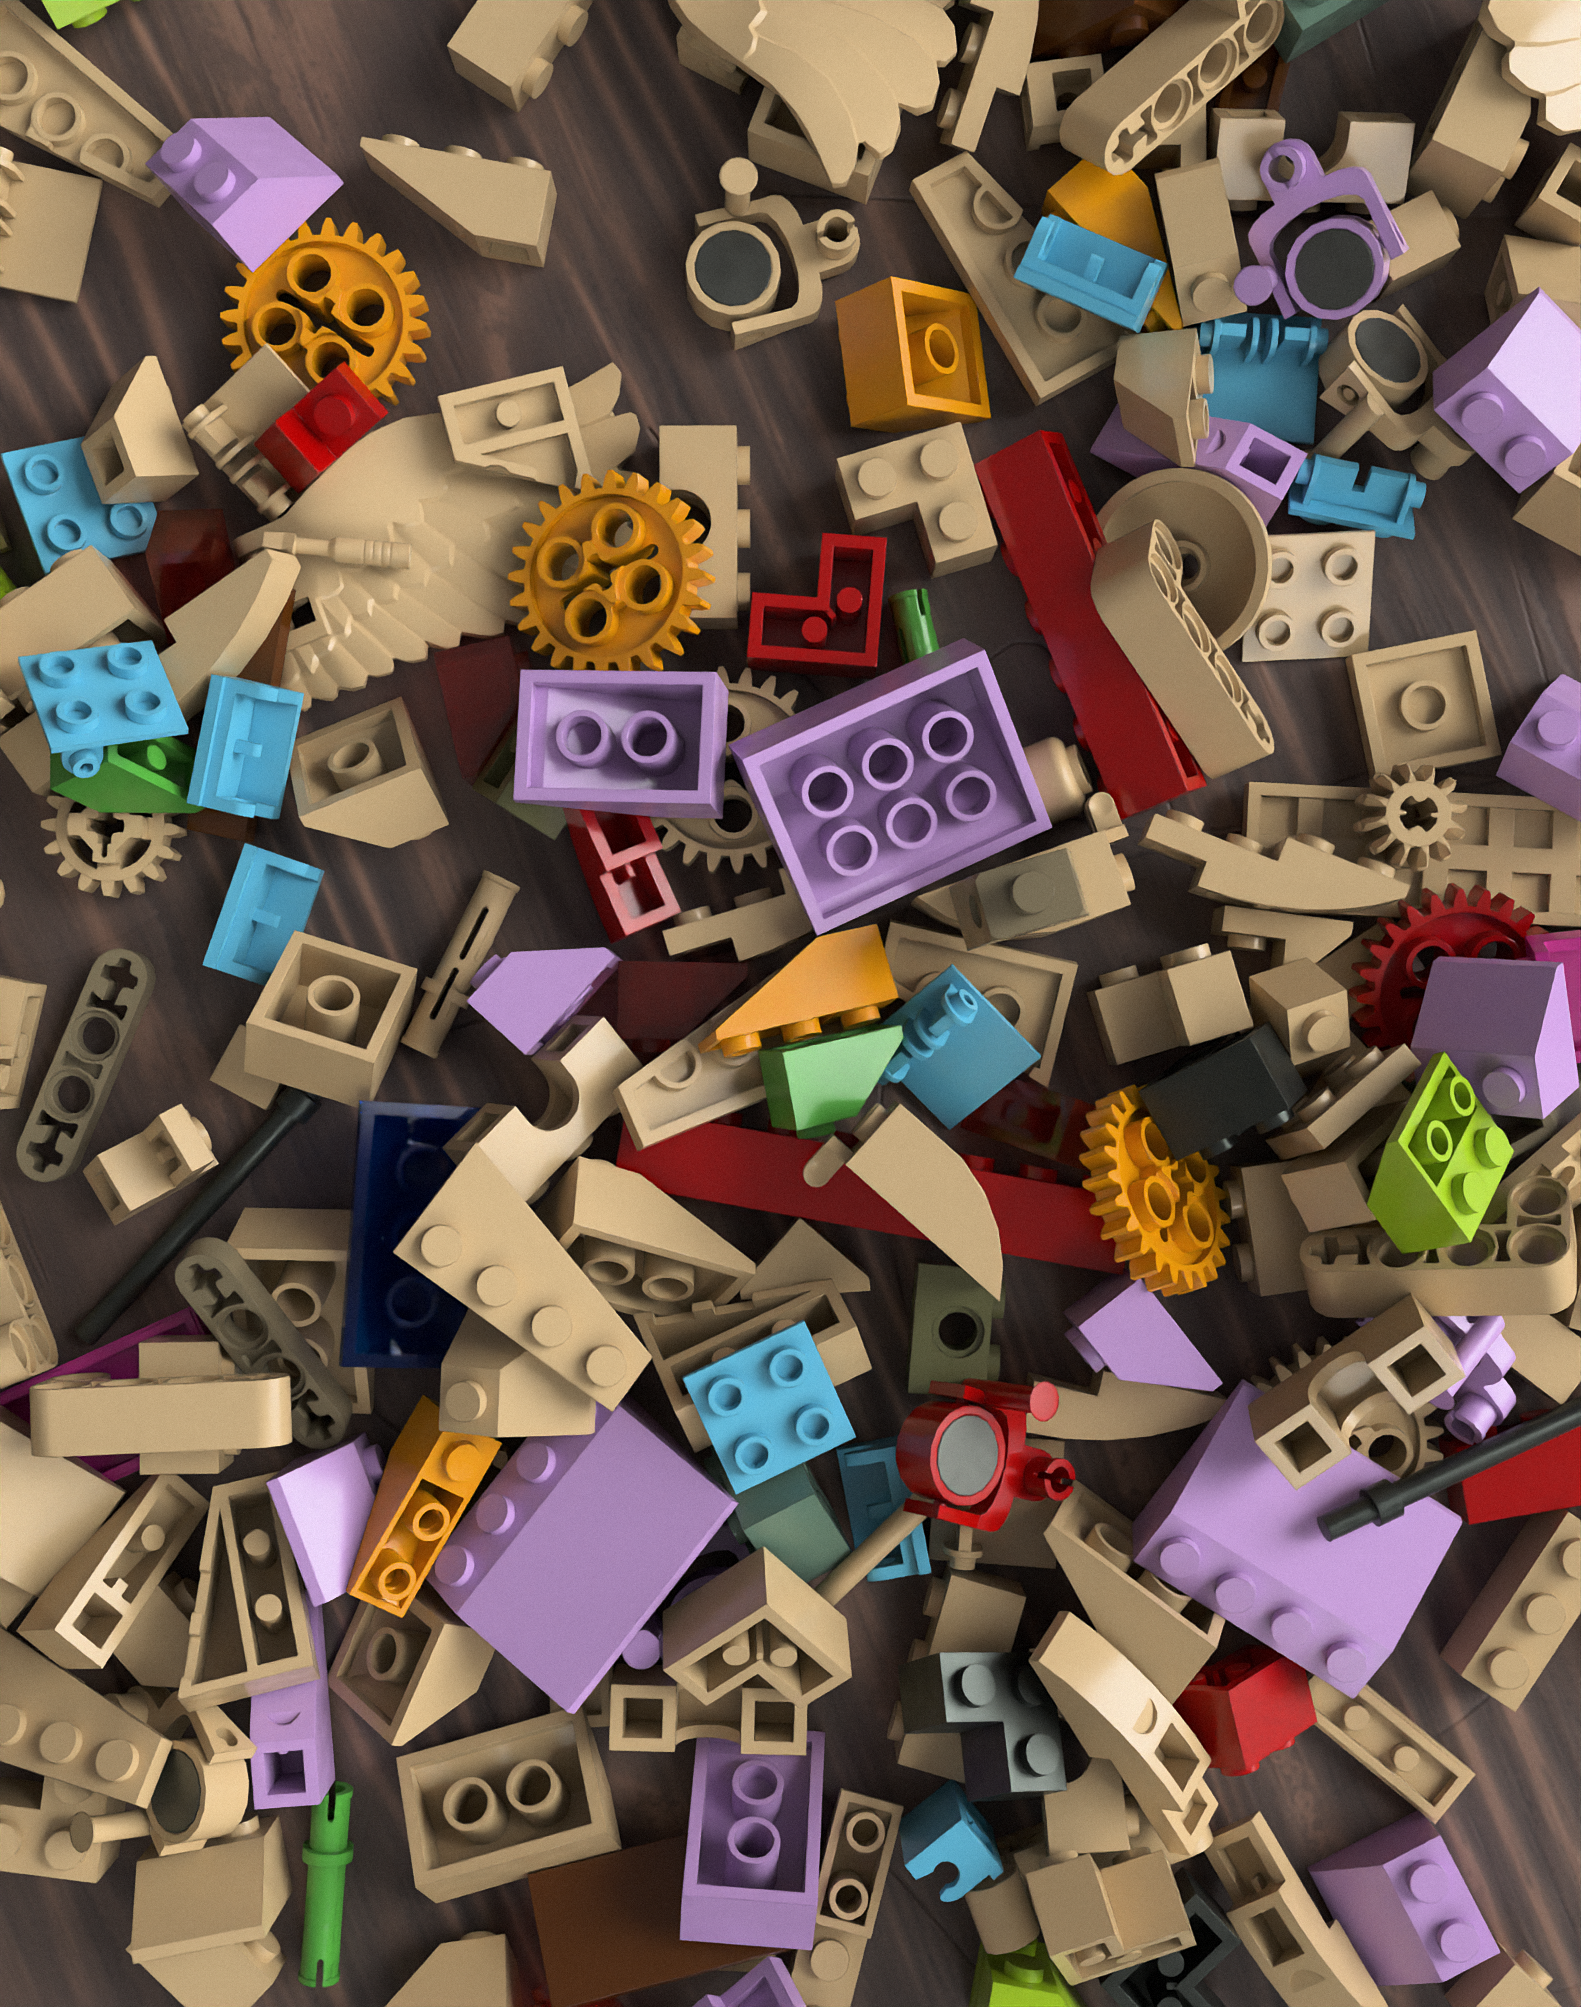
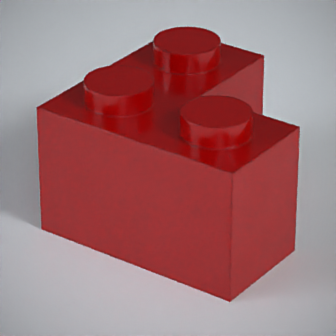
[747,533,887,679]
[1172,1644,1317,1777]

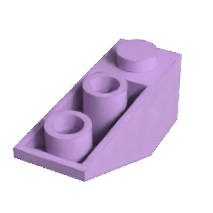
[1090,404,1307,527]
[249,1589,335,1810]

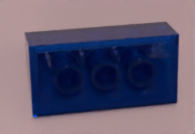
[339,1100,482,1368]

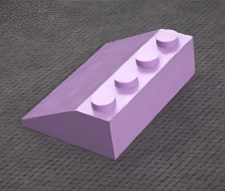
[728,638,1052,936]
[1132,1379,1462,1699]
[426,1392,739,1714]

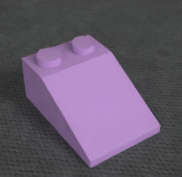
[513,670,729,819]
[679,1731,825,1950]

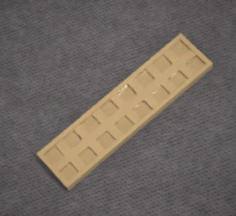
[1242,782,1581,929]

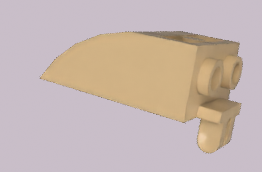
[910,792,1135,941]
[803,1101,1003,1301]

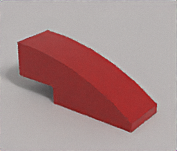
[562,807,681,944]

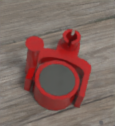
[896,1378,1076,1532]

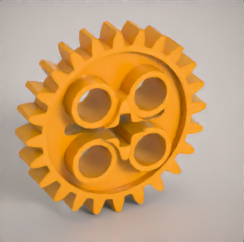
[220,217,431,406]
[508,470,715,671]
[1079,1084,1230,1297]

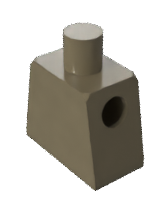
[949,848,1090,951]

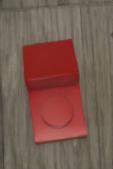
[254,361,389,494]

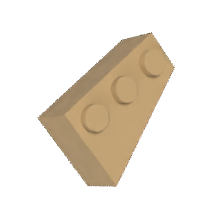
[632,1278,872,1453]
[177,1471,320,1712]

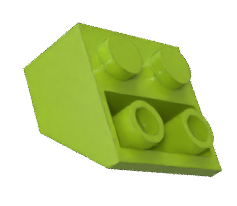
[1367,1051,1514,1254]

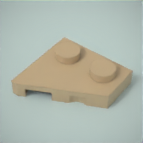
[437,366,592,493]

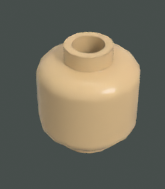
[1023,737,1093,825]

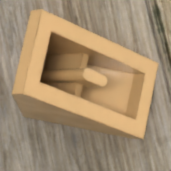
[740,1217,870,1300]

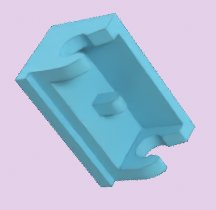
[1013,213,1169,333]
[187,674,304,819]
[202,843,325,986]
[836,1435,932,1582]
[899,1779,1004,1902]

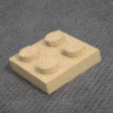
[1345,630,1502,778]
[1265,1043,1422,1160]

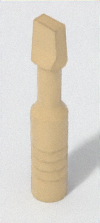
[262,531,412,570]

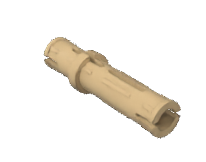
[400,870,520,1059]

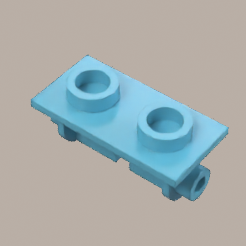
[1288,453,1426,540]

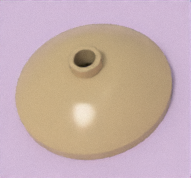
[1097,468,1272,651]

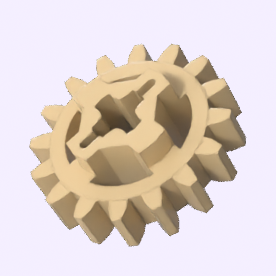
[41,795,187,898]

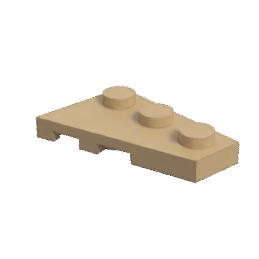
[884,919,1078,1088]

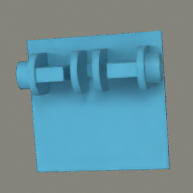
[1194,313,1329,445]
[0,436,169,575]
[18,640,189,778]
[878,964,1041,1130]
[682,1319,856,1495]

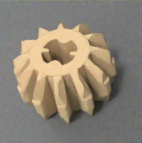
[1353,762,1468,872]

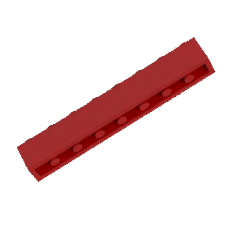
[615,1112,1125,1275]

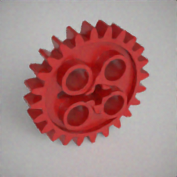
[1348,883,1549,1083]

